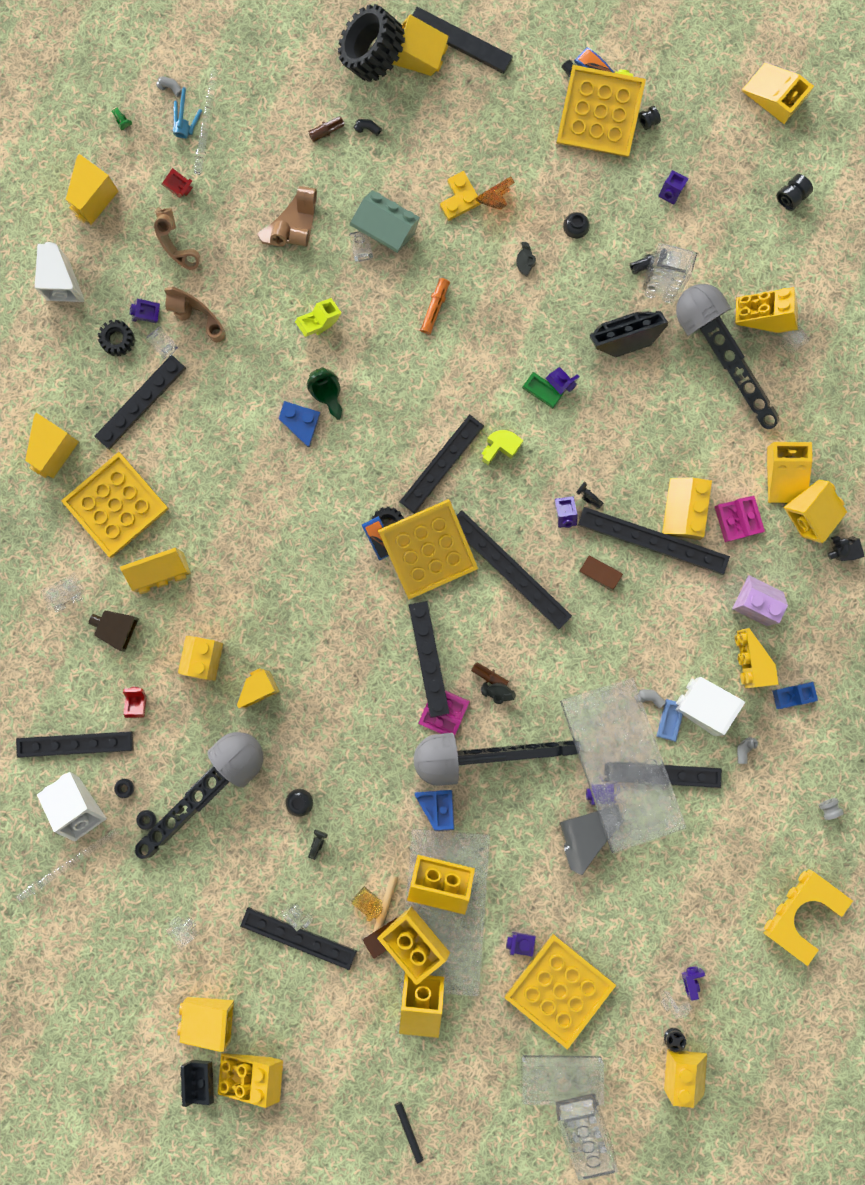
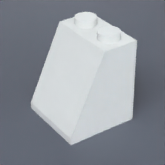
[35,242,84,302]
[675,677,745,736]
[37,772,107,842]

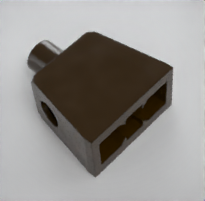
[88,610,139,652]

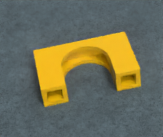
[764,869,853,966]

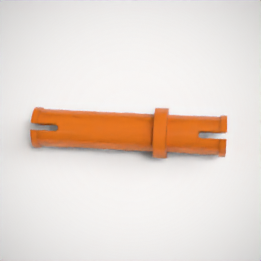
[420,278,450,335]

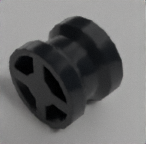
[638,106,661,130]
[664,1028,686,1052]

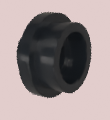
[114,779,134,798]
[136,810,156,830]

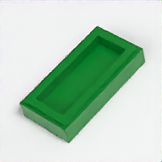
[522,372,564,409]

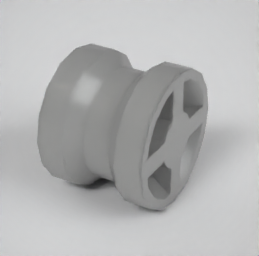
[819,798,844,820]

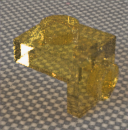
[351,886,383,922]

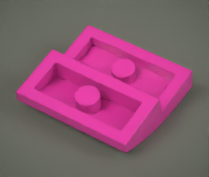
[714,496,765,543]
[418,690,470,737]

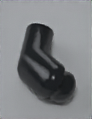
[354,119,382,136]

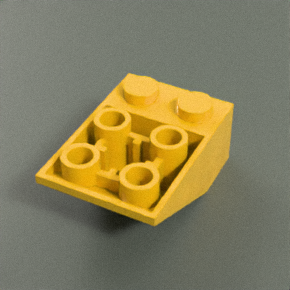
[742,63,814,124]
[735,287,798,333]
[767,442,812,503]
[735,628,779,688]
[218,1053,283,1108]

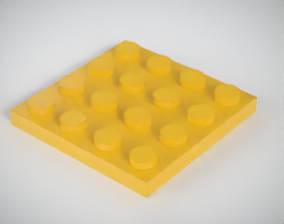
[556,65,646,157]
[61,452,169,558]
[378,499,478,600]
[504,934,616,1050]

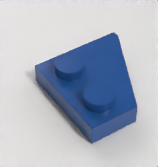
[278,401,321,447]
[415,790,455,832]

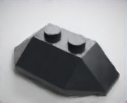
[590,311,668,357]

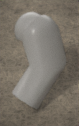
[156,76,182,97]
[636,689,666,708]
[737,737,758,764]

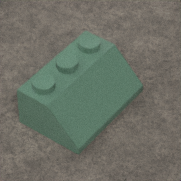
[350,190,420,253]

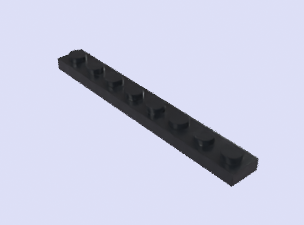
[577,507,730,575]
[456,510,572,630]

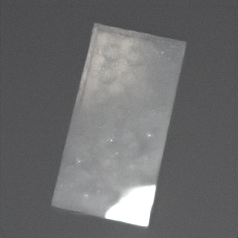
[560,678,686,853]
[400,829,490,996]

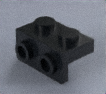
[180,1060,214,1107]

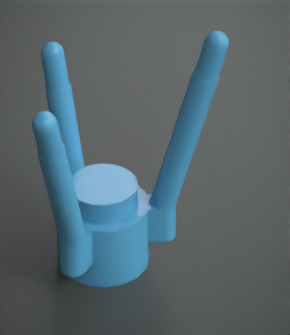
[173,87,202,139]

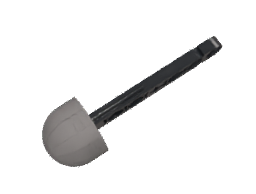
[676,284,779,429]
[135,732,263,859]
[414,733,580,786]

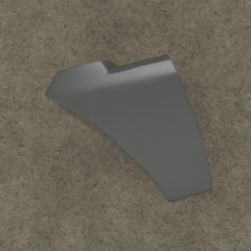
[559,804,623,875]

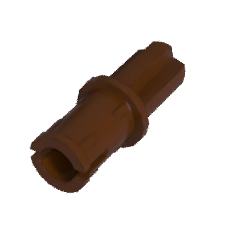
[308,116,344,143]
[471,662,509,686]

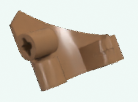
[257,186,317,247]
[154,207,200,270]
[164,286,226,343]

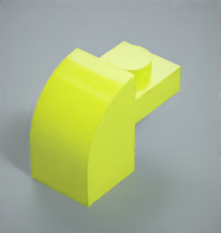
[295,298,342,337]
[482,430,524,465]

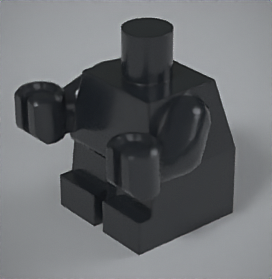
[828,536,865,561]

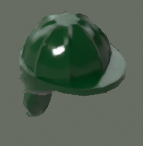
[307,367,342,420]

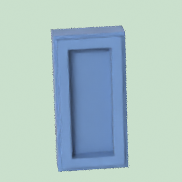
[656,699,683,742]

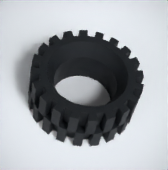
[338,4,405,82]

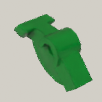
[112,107,132,130]

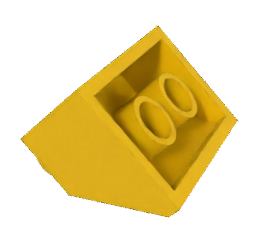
[662,478,712,540]
[120,548,191,594]
[407,855,475,915]
[377,906,450,985]

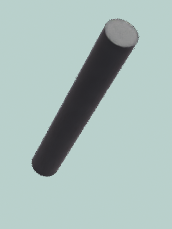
[394,1102,424,1164]

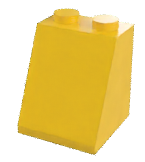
[392,14,449,76]
[66,154,119,225]
[25,413,79,478]
[784,480,847,543]
[178,636,223,681]
[399,973,445,1038]
[177,997,234,1052]
[664,1049,707,1108]

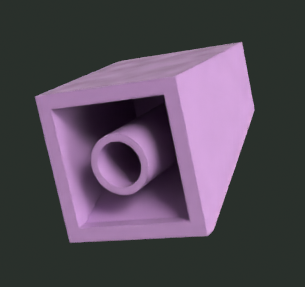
[732,575,788,626]

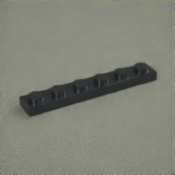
[94,354,186,450]
[409,601,449,718]

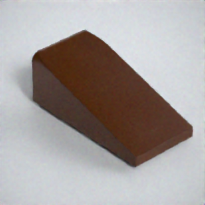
[579,555,623,591]

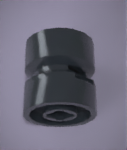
[776,174,813,211]

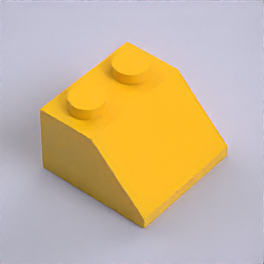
[237,668,280,709]

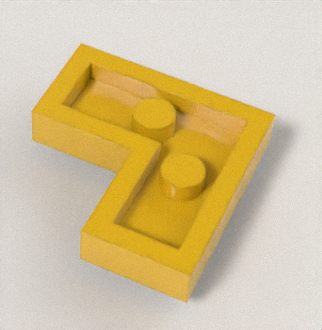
[440,171,481,221]

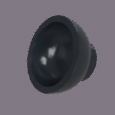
[563,212,590,239]
[285,789,313,817]

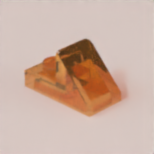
[475,176,515,210]

